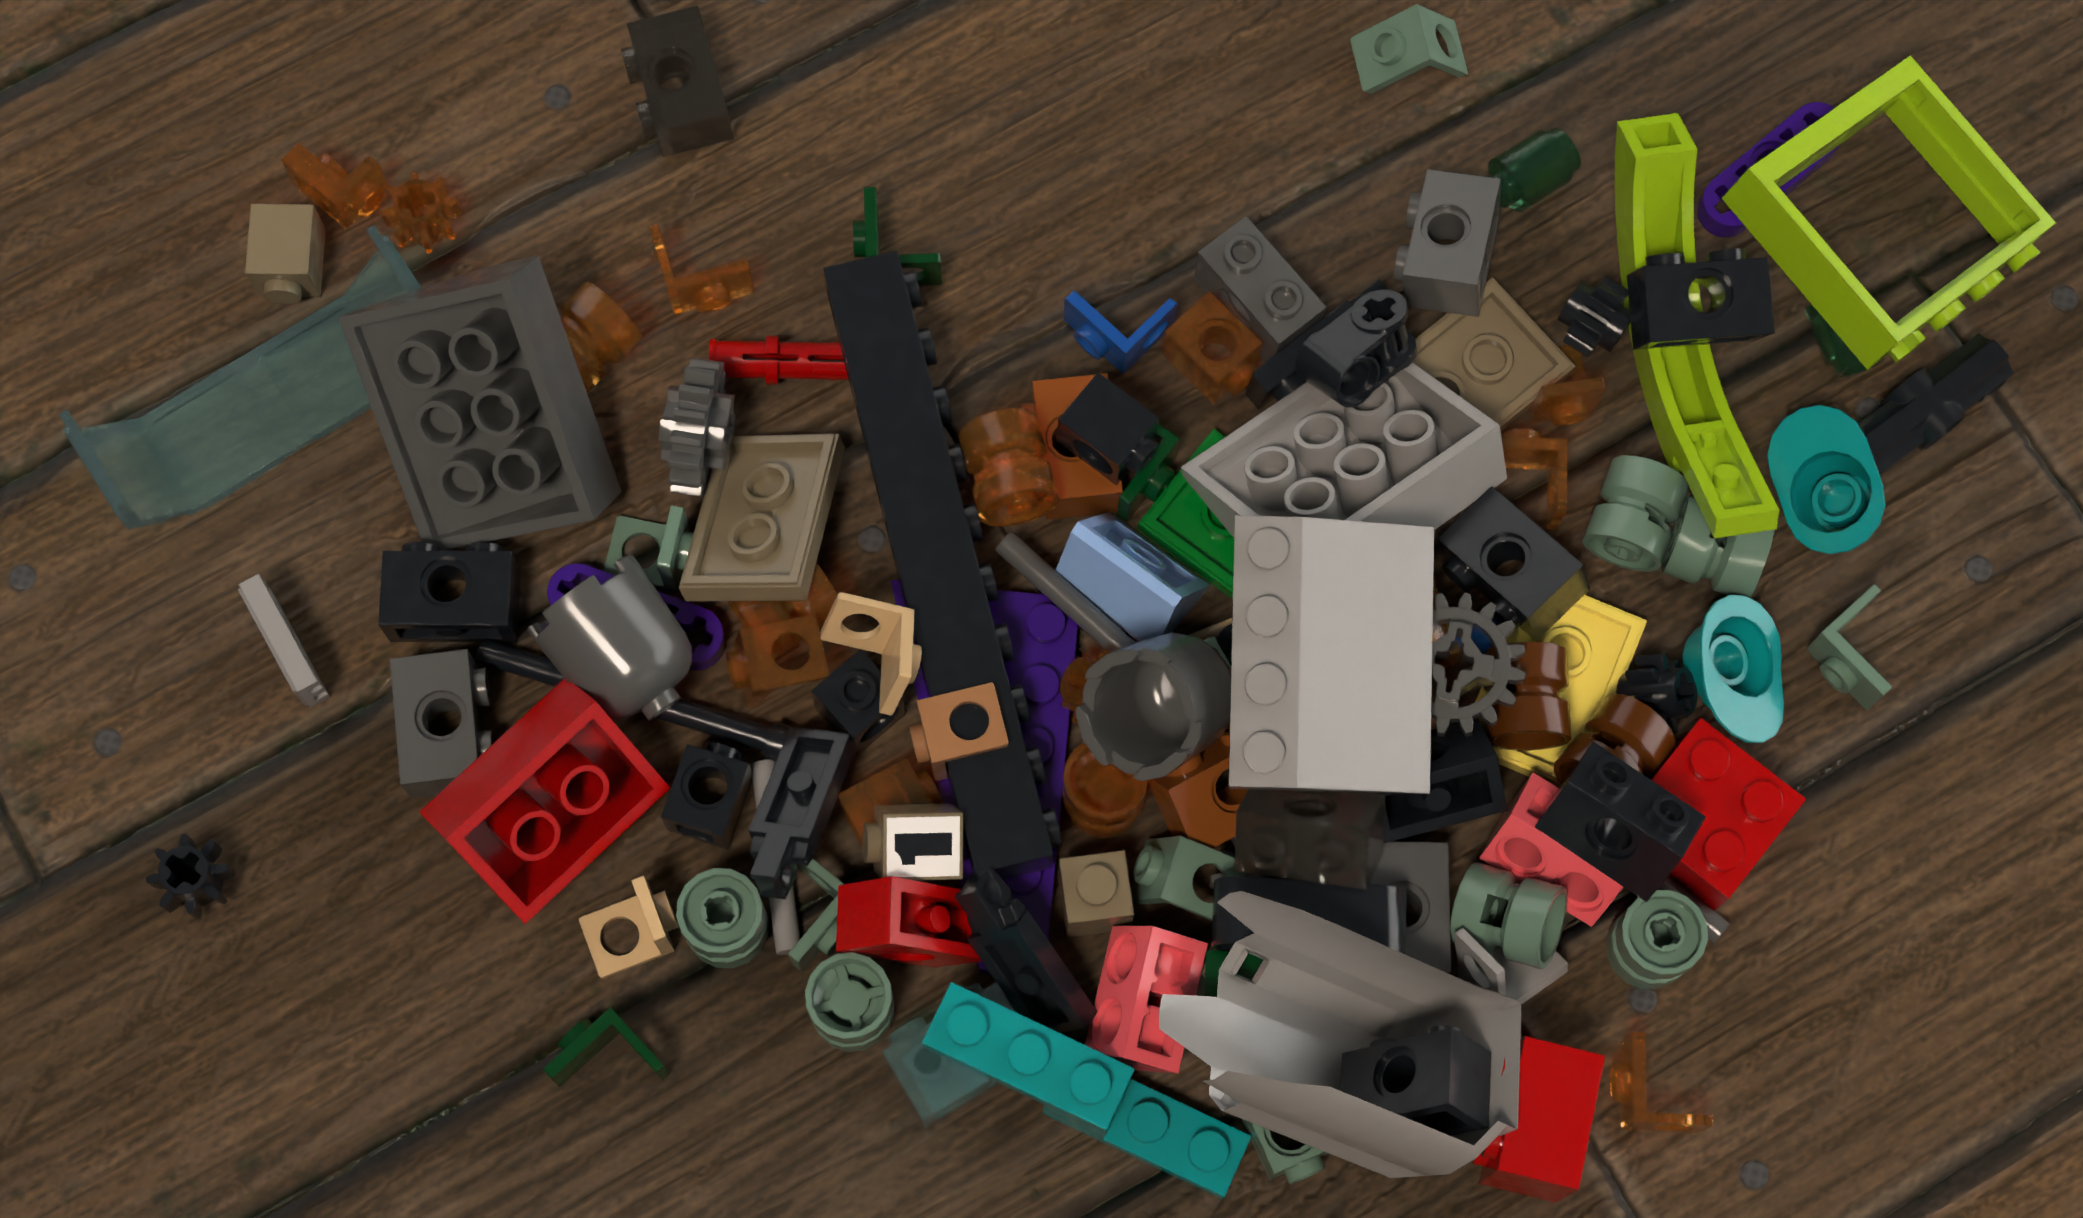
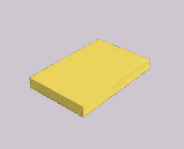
[1475,595,1647,788]

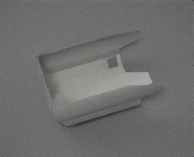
[1159,891,1521,1178]

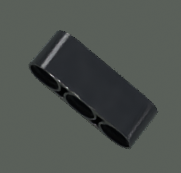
[1211,876,1407,954]

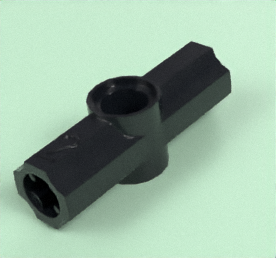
[1858,334,2014,477]

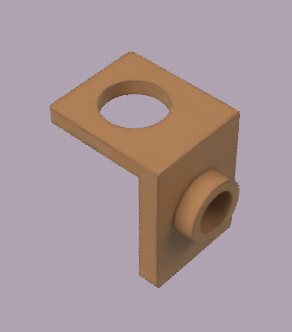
[909,682,1009,782]

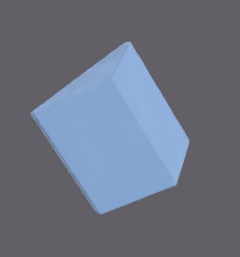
[1056,512,1210,642]

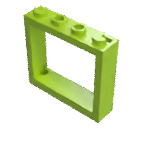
[1721,55,2056,370]

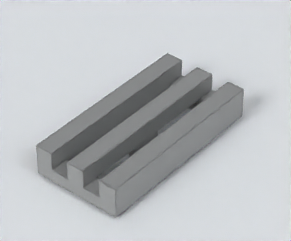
[238,573,330,708]

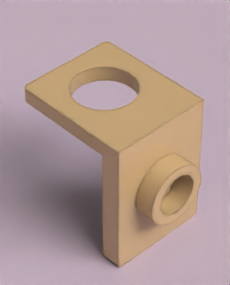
[820,592,922,716]
[579,875,679,979]

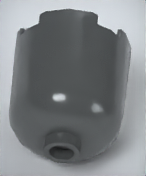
[527,555,692,720]
[1076,633,1231,781]

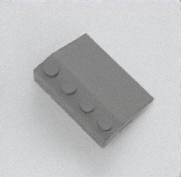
[1181,362,1507,538]
[1229,515,1434,794]

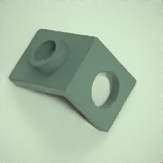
[1350,4,1468,94]
[603,505,694,592]
[1806,584,1892,711]
[1131,836,1247,921]
[788,859,844,972]

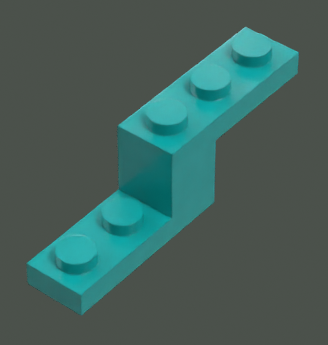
[922,982,1252,1199]

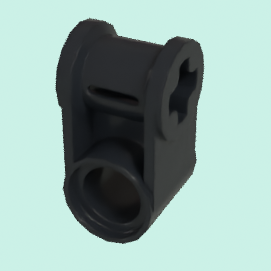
[1295,289,1418,408]

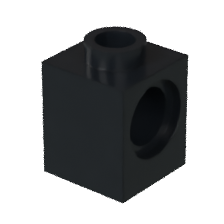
[1057,372,1160,486]
[811,649,905,756]
[661,742,753,850]

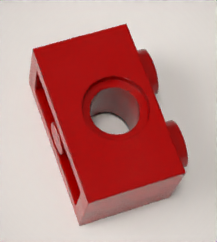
[836,876,982,968]

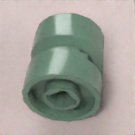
[1582,455,1690,572]
[1661,496,1774,598]
[1450,862,1568,970]
[676,868,769,968]
[1605,890,1708,989]
[805,952,895,1052]

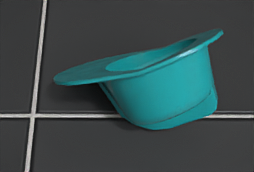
[1767,405,1886,555]
[1682,595,1784,743]

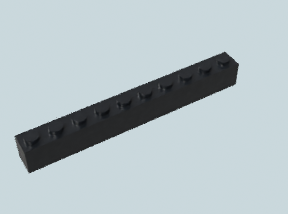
[823,251,1062,880]

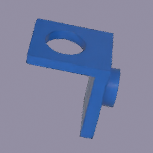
[1064,290,1178,375]

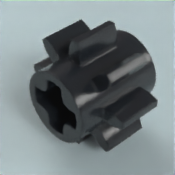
[1557,276,1631,357]
[1616,653,1697,733]
[146,833,235,919]

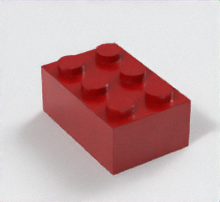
[419,678,670,924]

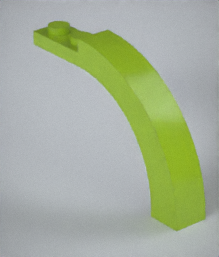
[1615,113,1780,539]

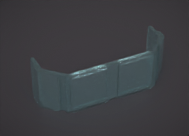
[59,225,422,530]

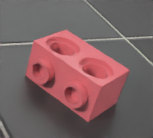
[1479,773,1623,927]
[1085,926,1208,1074]

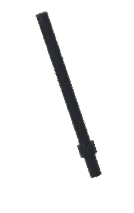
[476,638,792,762]

